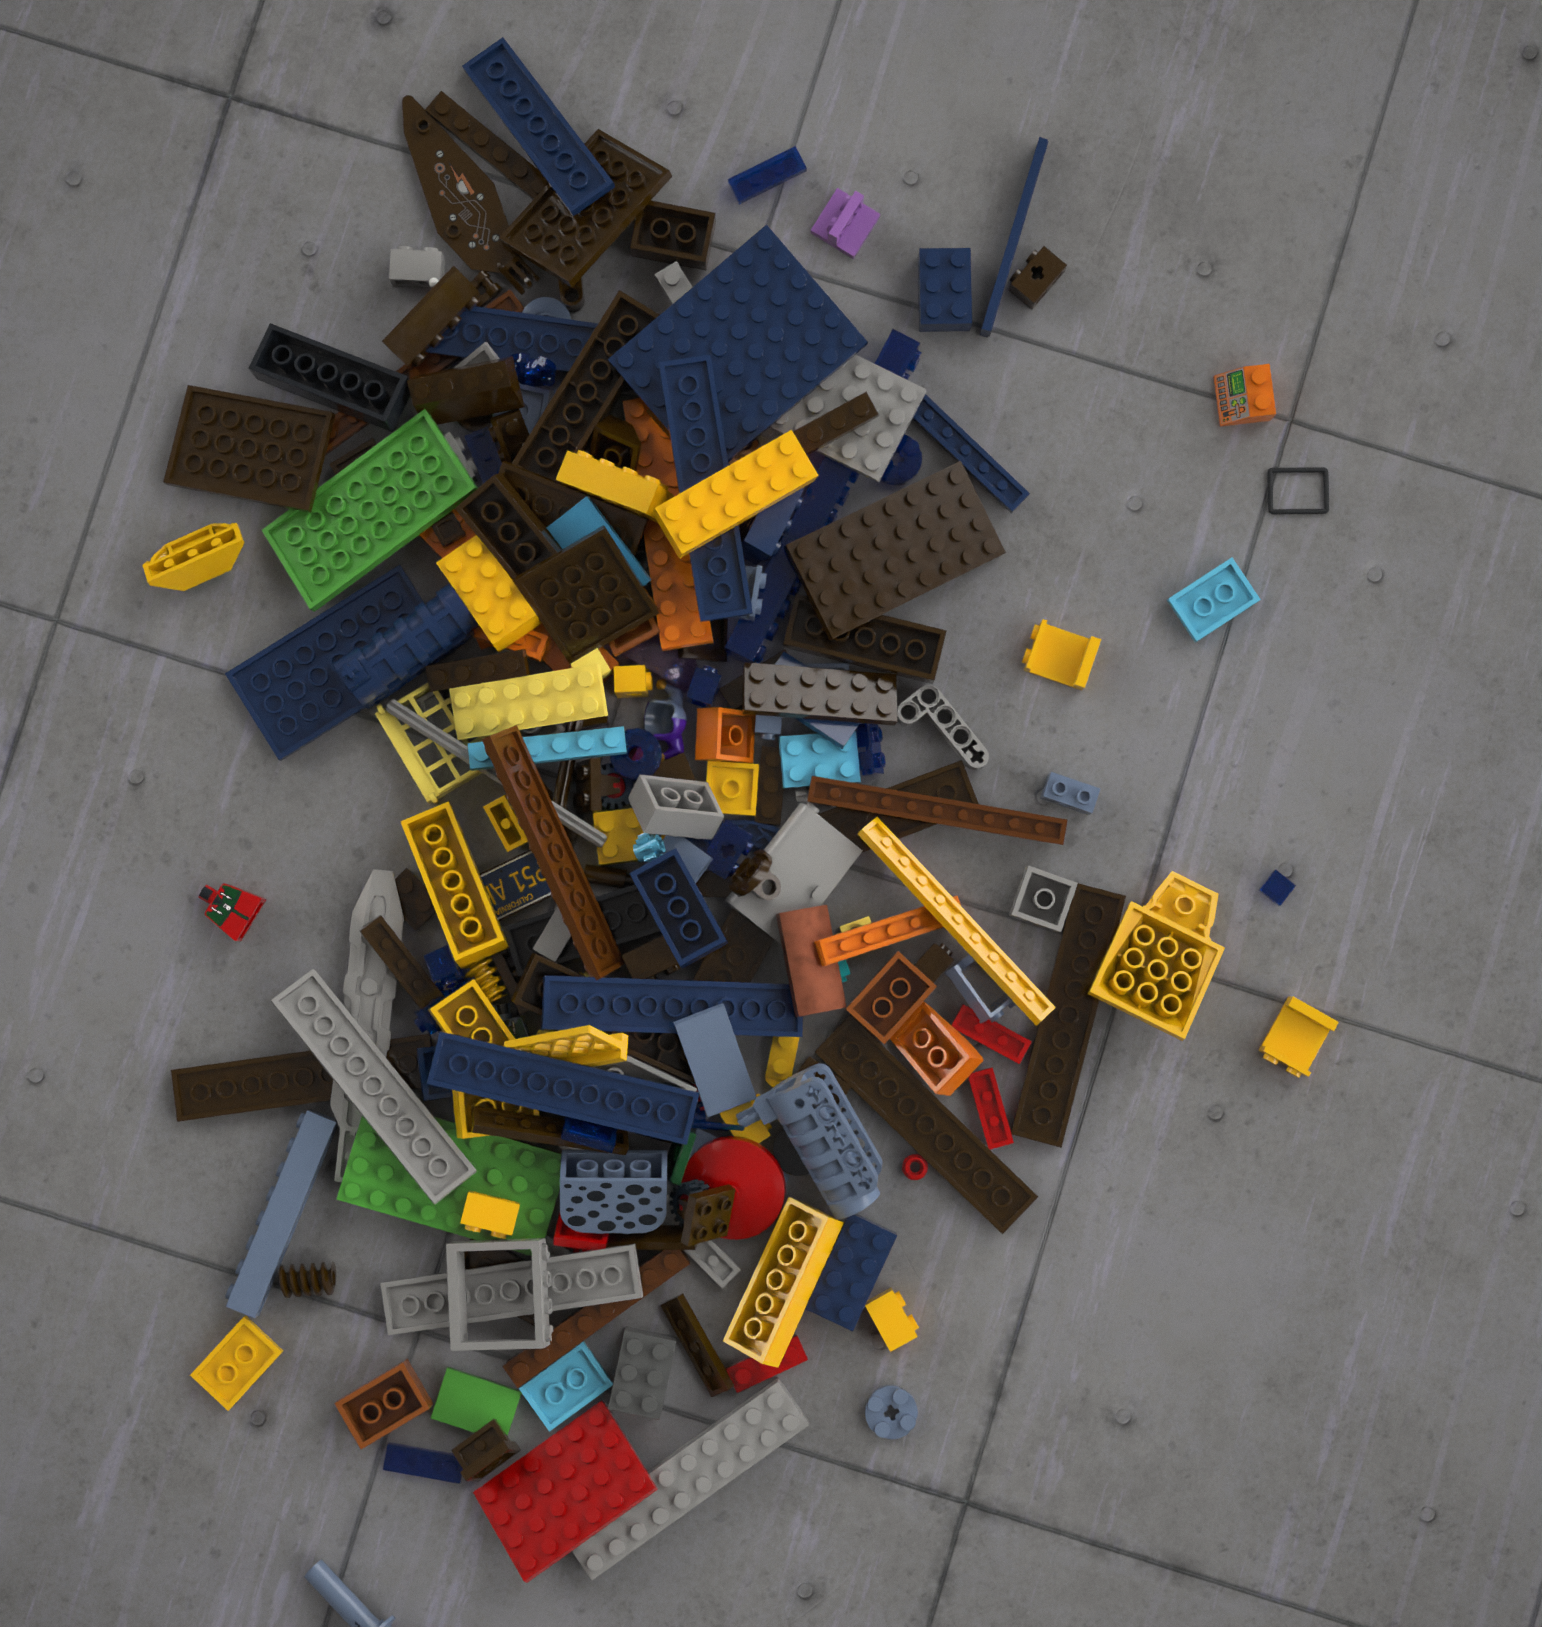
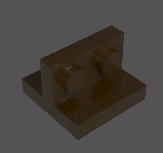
[451,1419,521,1482]

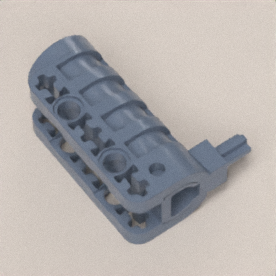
[736,1063,883,1219]

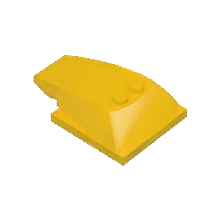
[1088,871,1225,1041]

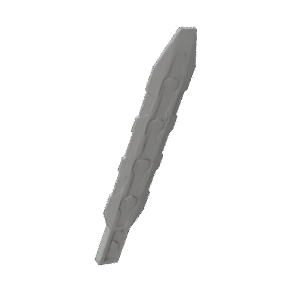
[330,869,404,1182]

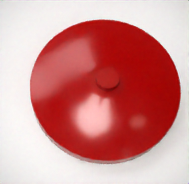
[681,1136,786,1240]

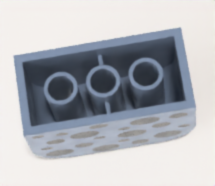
[560,1150,667,1234]

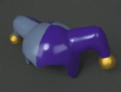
[644,679,687,763]

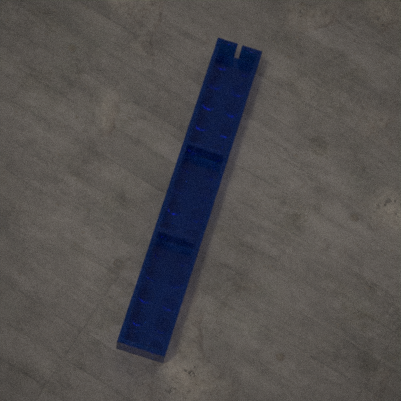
[725,329,922,663]

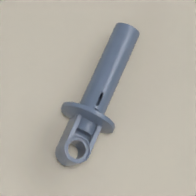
[304,1560,396,1627]

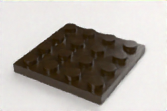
[514,525,659,665]

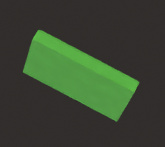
[431,1367,522,1436]

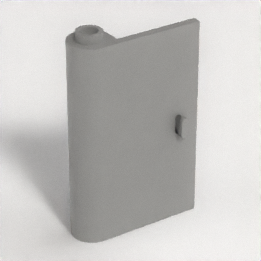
[725,802,863,944]

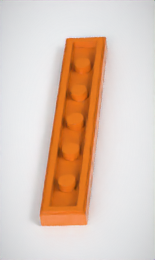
[815,895,961,966]

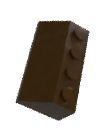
[382,266,481,368]
[407,356,525,425]

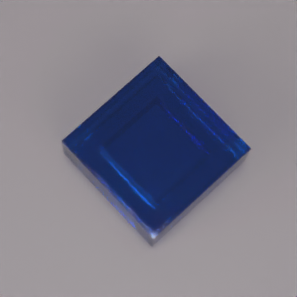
[1259,870,1296,906]

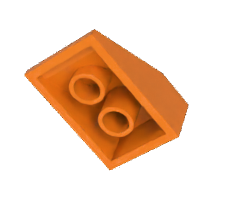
[890,1001,984,1096]

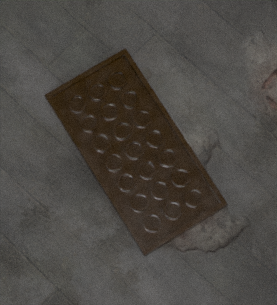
[784,461,1006,640]

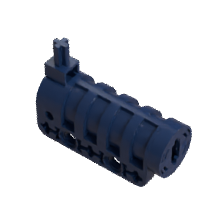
[333,583,479,709]

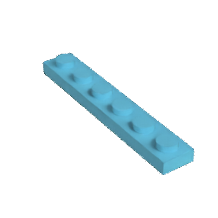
[468,726,627,771]

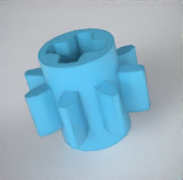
[633,833,665,863]

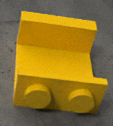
[1021,619,1101,691]
[1258,996,1339,1078]

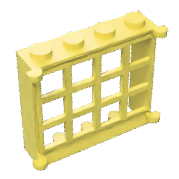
[375,661,490,804]

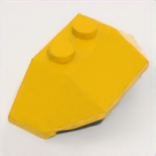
[142,523,244,591]

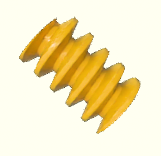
[462,957,508,1003]

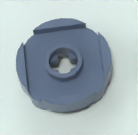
[865,1385,918,1439]

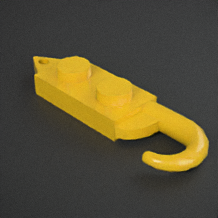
[756,1036,800,1097]

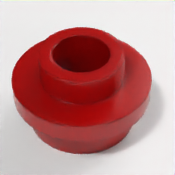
[902,1154,928,1180]

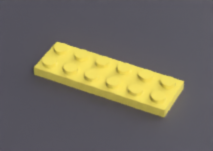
[449,664,608,740]

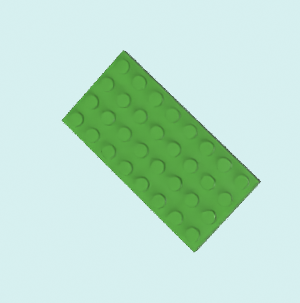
[262,409,478,612]
[336,1116,562,1256]

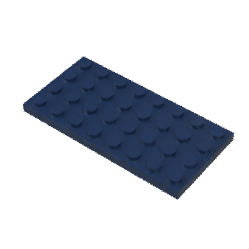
[225,565,455,761]

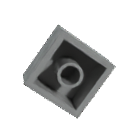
[1009,866,1078,933]

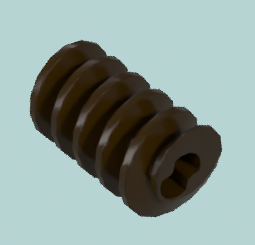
[279,1261,337,1298]

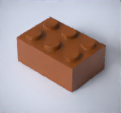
[845,951,937,1045]
[334,1358,434,1449]

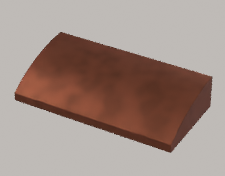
[776,905,847,1017]

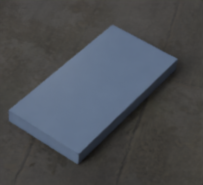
[673,1003,757,1117]

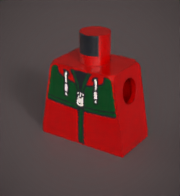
[199,883,267,942]

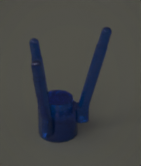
[691,1101,745,1131]

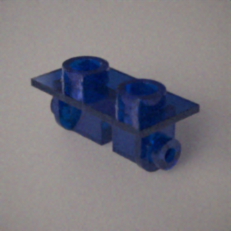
[855,723,886,776]

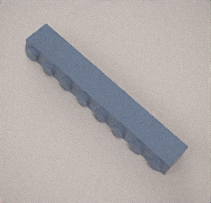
[225,1109,338,1318]

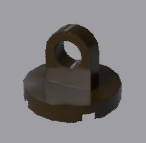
[729,850,781,900]

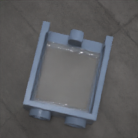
[944,954,1016,1024]

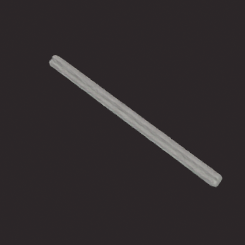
[386,699,607,848]

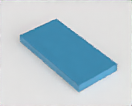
[547,496,652,586]

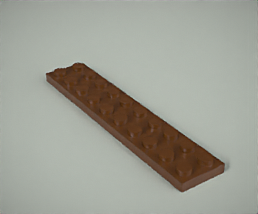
[482,725,625,980]

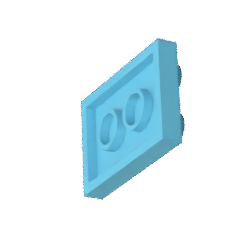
[1167,557,1261,643]
[778,731,861,789]
[519,1341,613,1432]

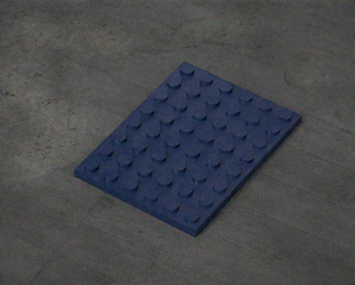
[608,224,868,462]

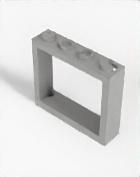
[446,1238,553,1351]

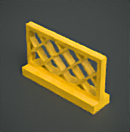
[504,1025,628,1067]

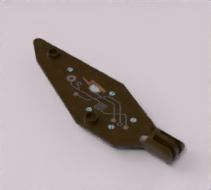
[402,95,540,295]

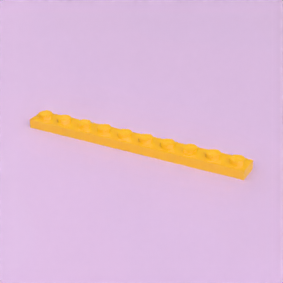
[858,817,1056,1026]

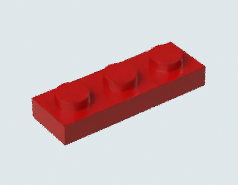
[951,1004,1032,1064]
[968,1067,1014,1150]
[726,1335,808,1393]

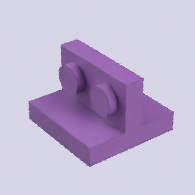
[811,188,880,259]

